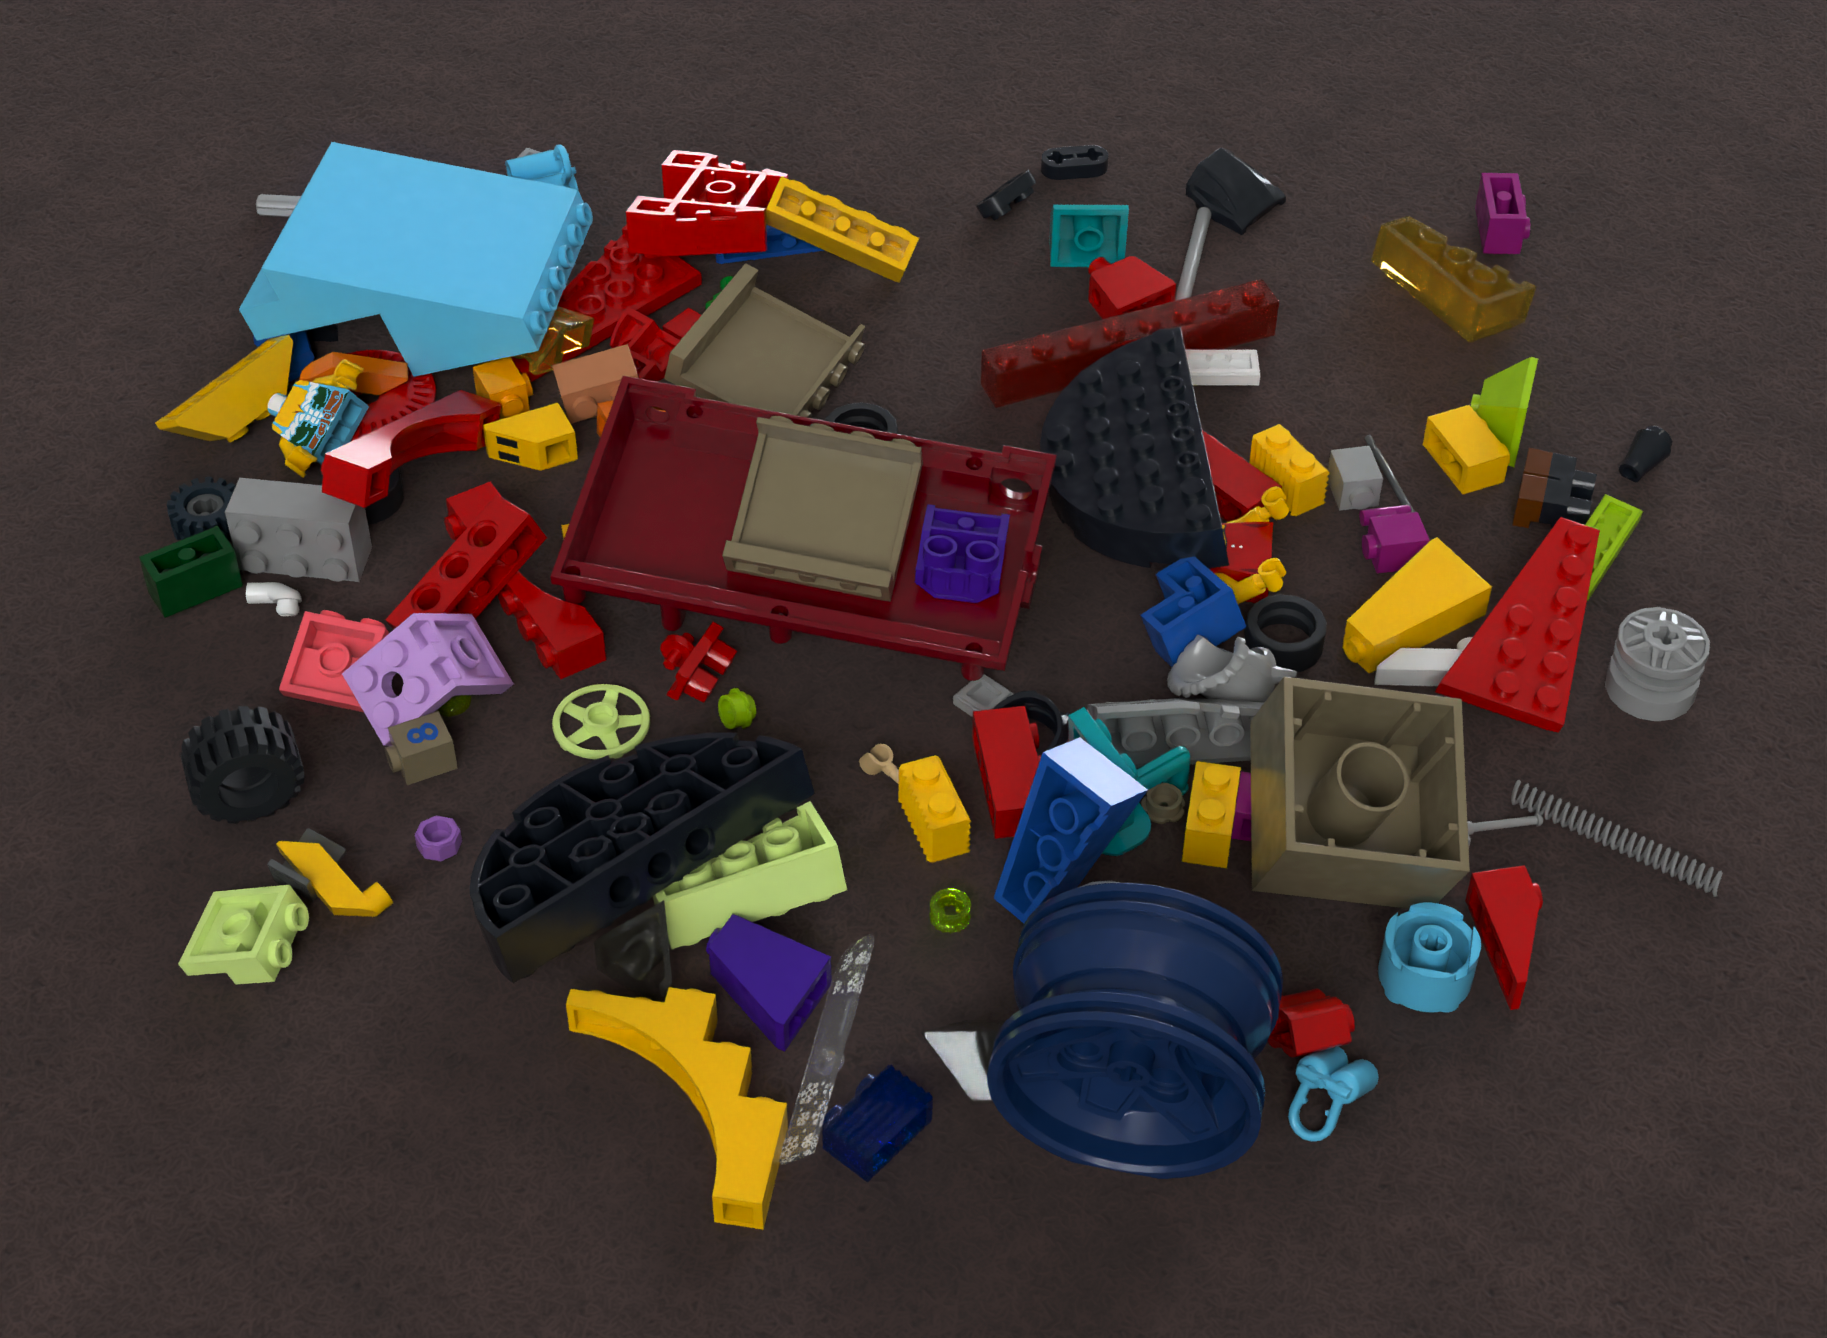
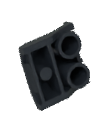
[1185,147,1286,235]

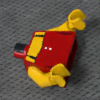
[1210,486,1289,604]

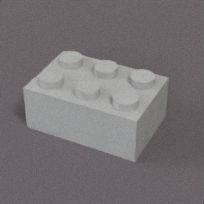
[225,478,372,582]

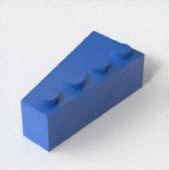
[994,737,1148,923]

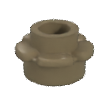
[1141,783,1185,824]

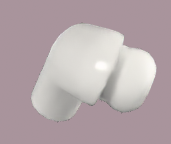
[246,582,302,616]

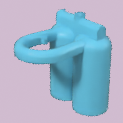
[505,144,579,190]
[1288,1046,1379,1142]

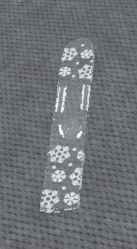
[779,934,875,1165]

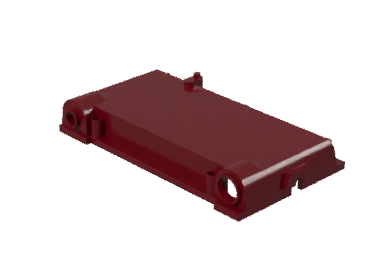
[550,376,1056,681]

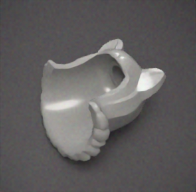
[1167,634,1297,703]

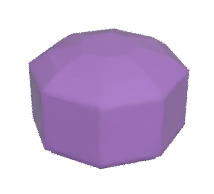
[415,815,462,861]

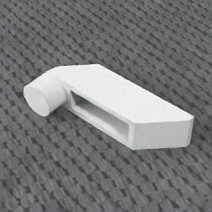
[1374,637,1473,686]

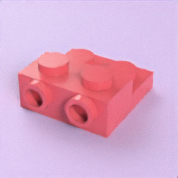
[279,610,389,712]

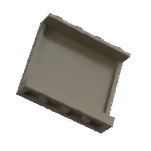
[664,263,865,418]
[722,416,923,602]

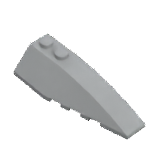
[1087,698,1264,768]

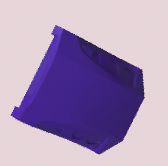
[915,504,1010,603]

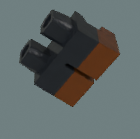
[1512,447,1597,529]

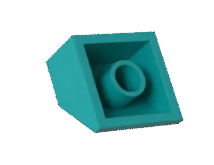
[1049,205,1129,267]

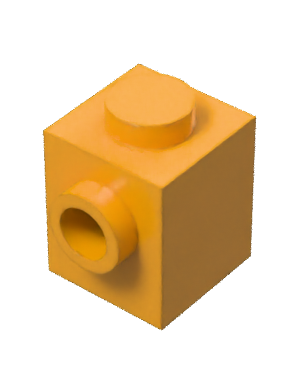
[473,357,533,420]

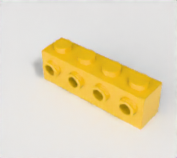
[766,176,919,283]

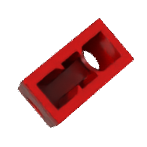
[1088,256,1176,336]

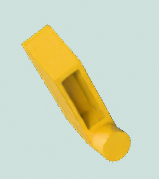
[276,841,393,917]

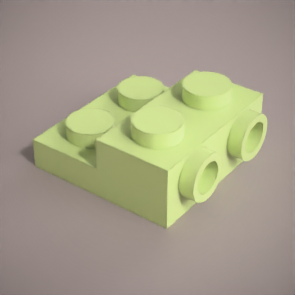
[178,885,309,985]

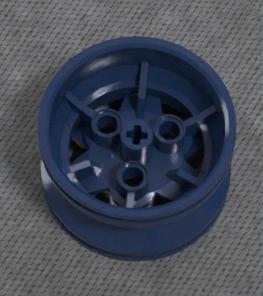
[987,883,1283,1179]

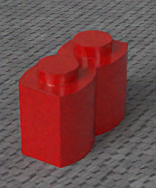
[1268,988,1355,1058]

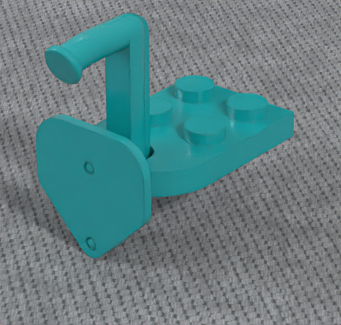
[1068,707,1190,856]

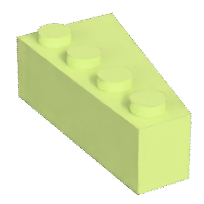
[653,801,847,949]

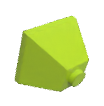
[1471,357,1538,467]

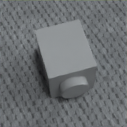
[1327,446,1383,511]

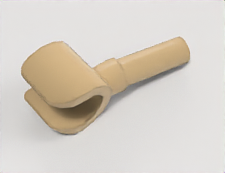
[859,744,899,784]

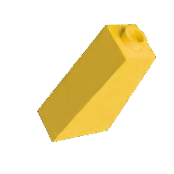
[1342,537,1492,674]

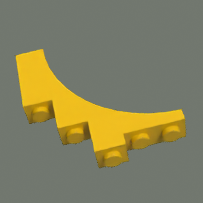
[566,987,788,1230]

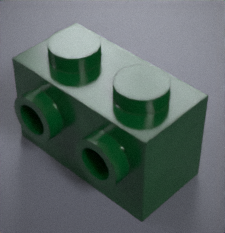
[139,526,243,618]

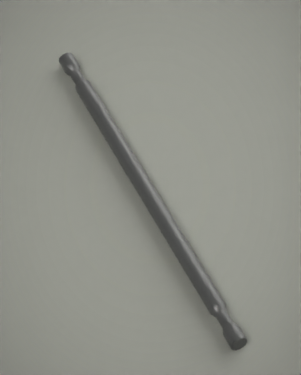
[1364,435,1431,541]

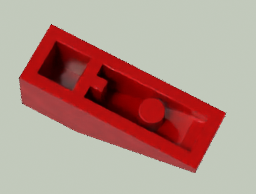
[1466,865,1543,1010]

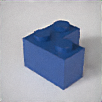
[1141,556,1246,667]

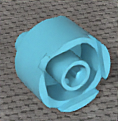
[1378,902,1481,1013]

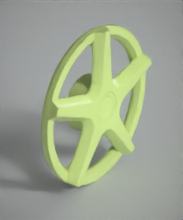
[552,684,650,759]

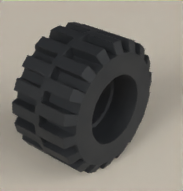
[180,706,305,824]

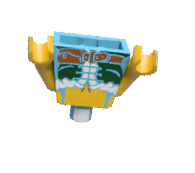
[268,359,369,478]

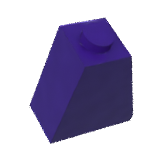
[706,914,832,1052]

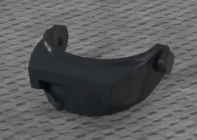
[993,690,1071,751]

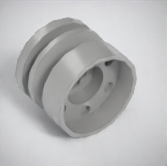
[1605,607,1710,721]

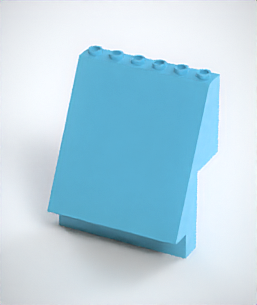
[239,142,593,377]

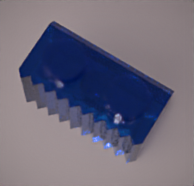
[822,1065,933,1182]

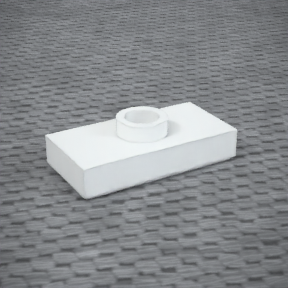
[1185,350,1260,385]

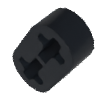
[1041,145,1108,180]

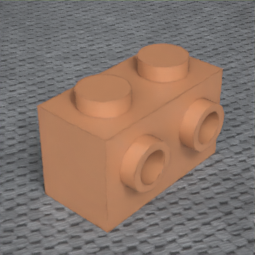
[552,344,638,424]

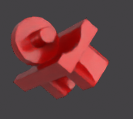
[660,621,737,703]

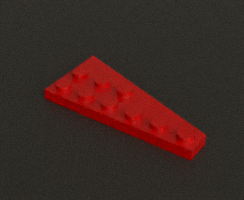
[511,224,702,382]
[1435,517,1600,733]

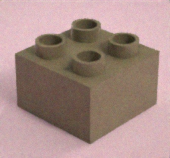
[1250,677,1470,909]

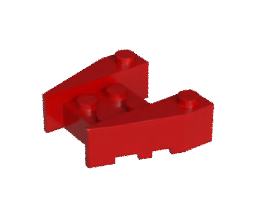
[626,150,788,258]

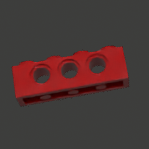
[385,495,547,630]

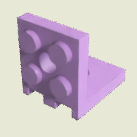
[342,613,514,746]

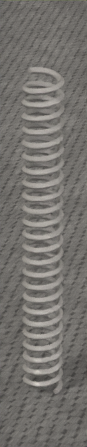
[1511,780,1723,897]

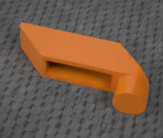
[299,352,408,395]

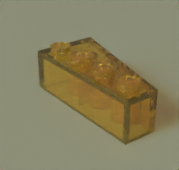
[1371,216,1536,342]

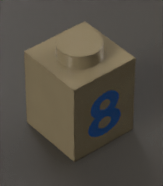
[385,711,458,785]

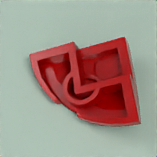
[610,306,680,382]

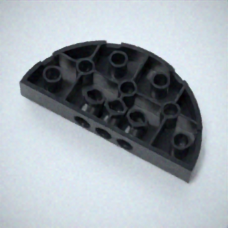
[1040,327,1229,569]
[470,732,815,984]

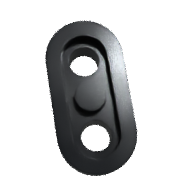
[976,169,1036,221]

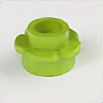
[718,688,756,729]

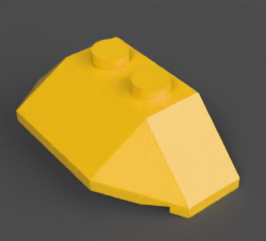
[155,335,293,442]

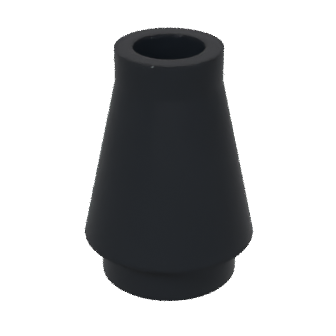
[1619,425,1672,483]

